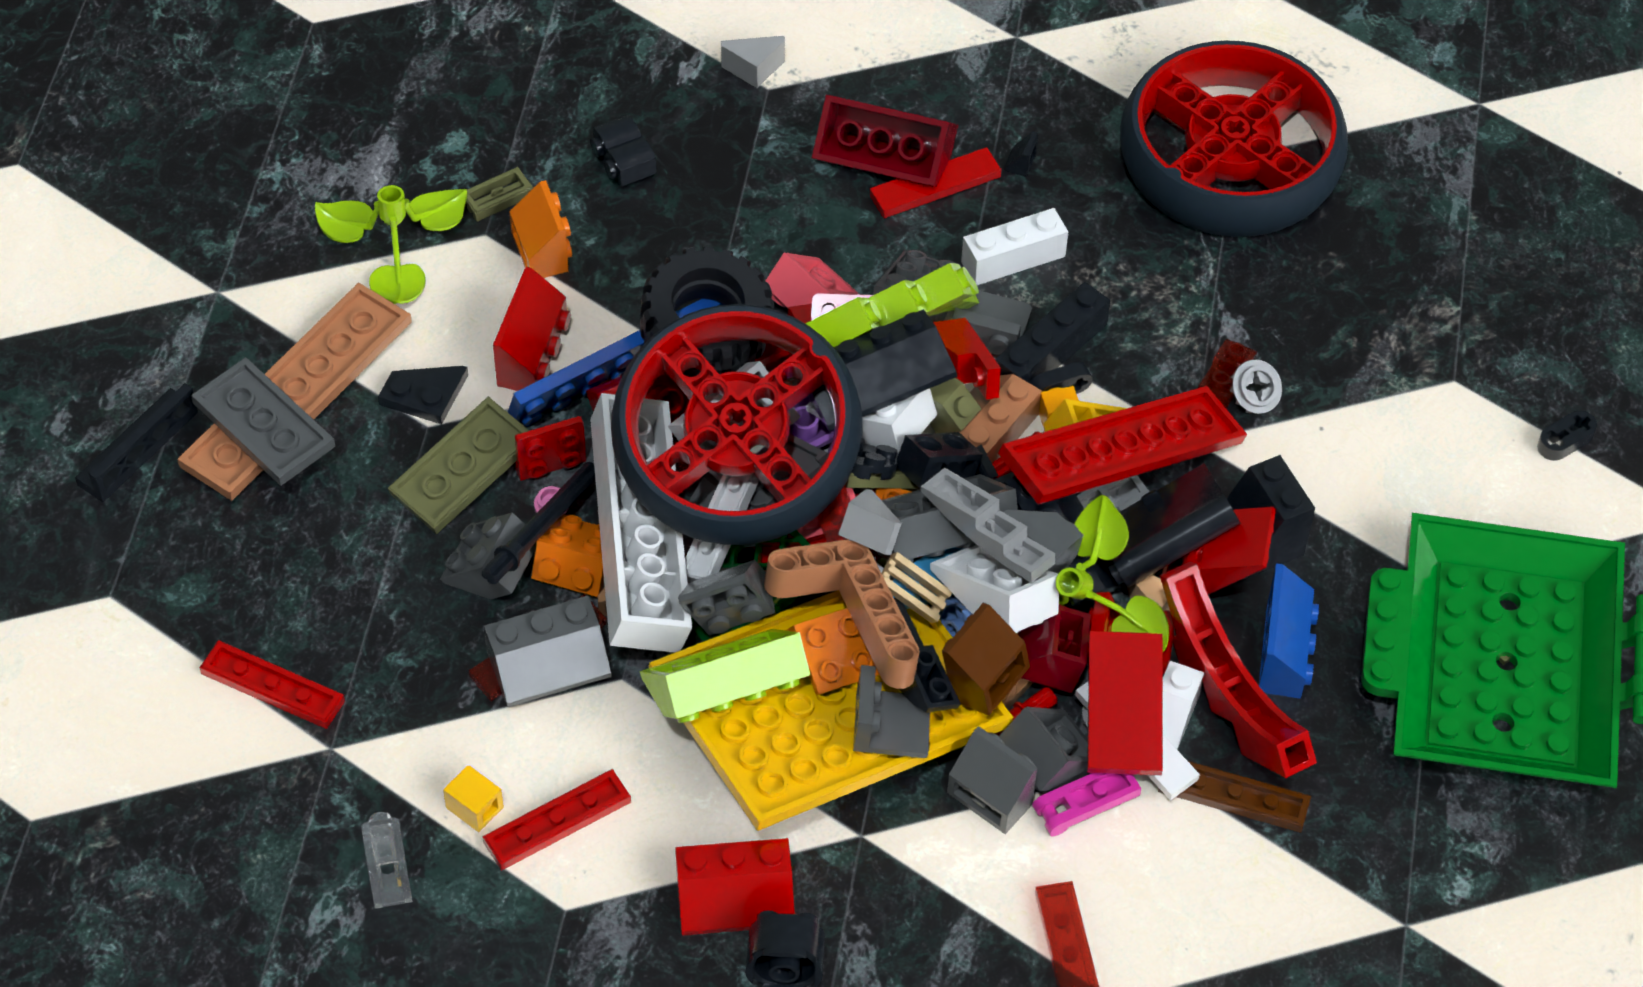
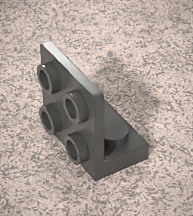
[853,665,930,758]

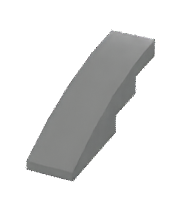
[921,468,1055,583]

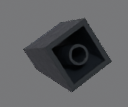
[1227,455,1315,580]

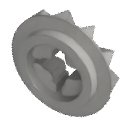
[1230,360,1282,415]

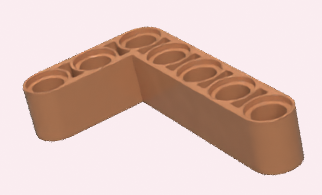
[764,539,920,689]

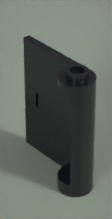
[1108,463,1241,588]

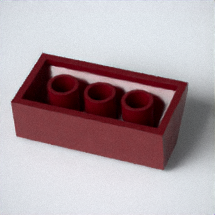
[812,94,958,187]

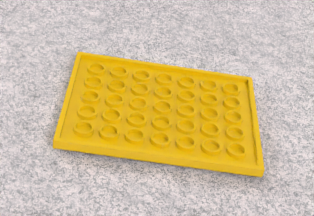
[649,590,1014,831]

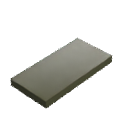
[387,396,529,535]

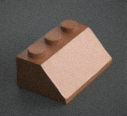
[935,374,1042,462]

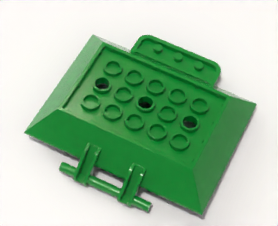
[1361,513,1643,788]

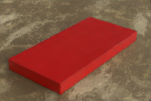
[1087,631,1163,776]

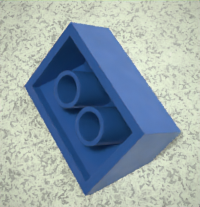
[1258,563,1319,699]

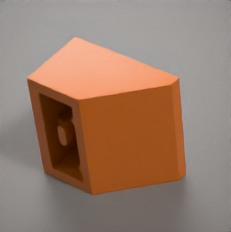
[509,180,572,278]

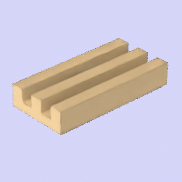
[881,552,952,623]

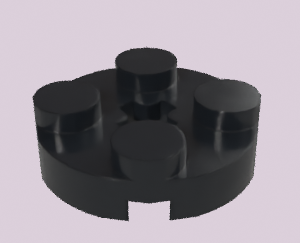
[828,438,898,480]

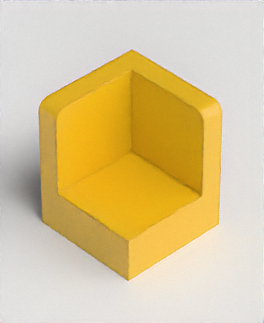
[443,766,504,832]

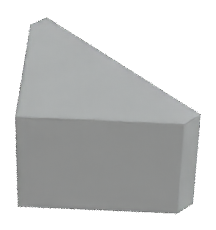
[721,36,785,88]
[838,489,902,555]

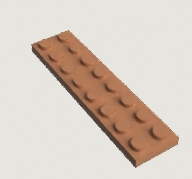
[178,282,412,501]

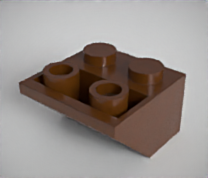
[942,602,1030,716]

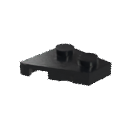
[378,366,468,425]

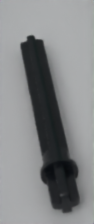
[482,462,595,584]

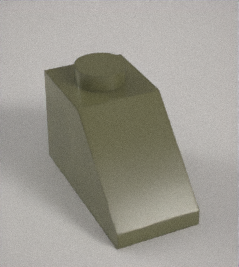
[930,378,981,433]

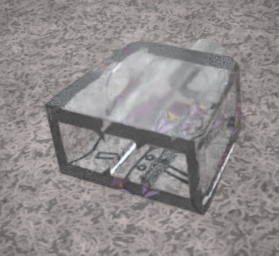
[361,812,413,909]

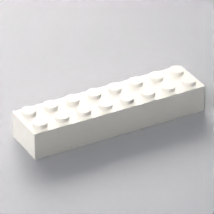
[590,393,692,652]

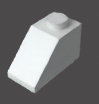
[1163,661,1204,750]

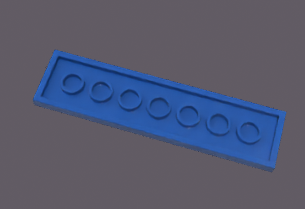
[508,298,725,427]

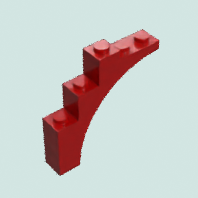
[1160,561,1317,778]

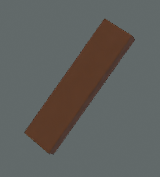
[1158,761,1311,833]

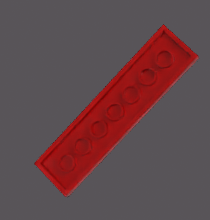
[998,386,1247,505]

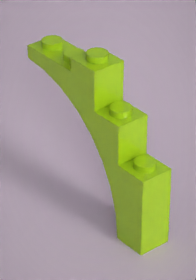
[806,263,979,347]

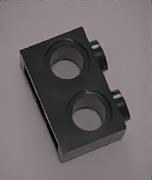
[897,432,983,488]

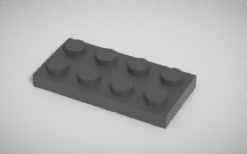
[191,357,335,486]

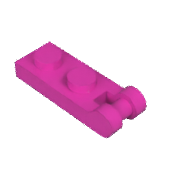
[1032,773,1141,837]

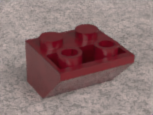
[1018,605,1091,693]

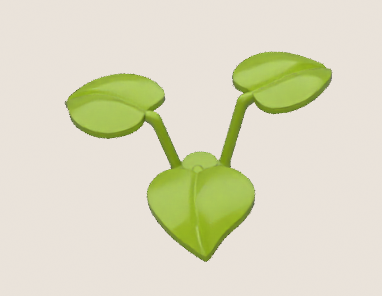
[315,185,467,304]
[1056,495,1169,652]

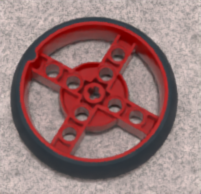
[1120,40,1348,237]
[611,304,862,545]

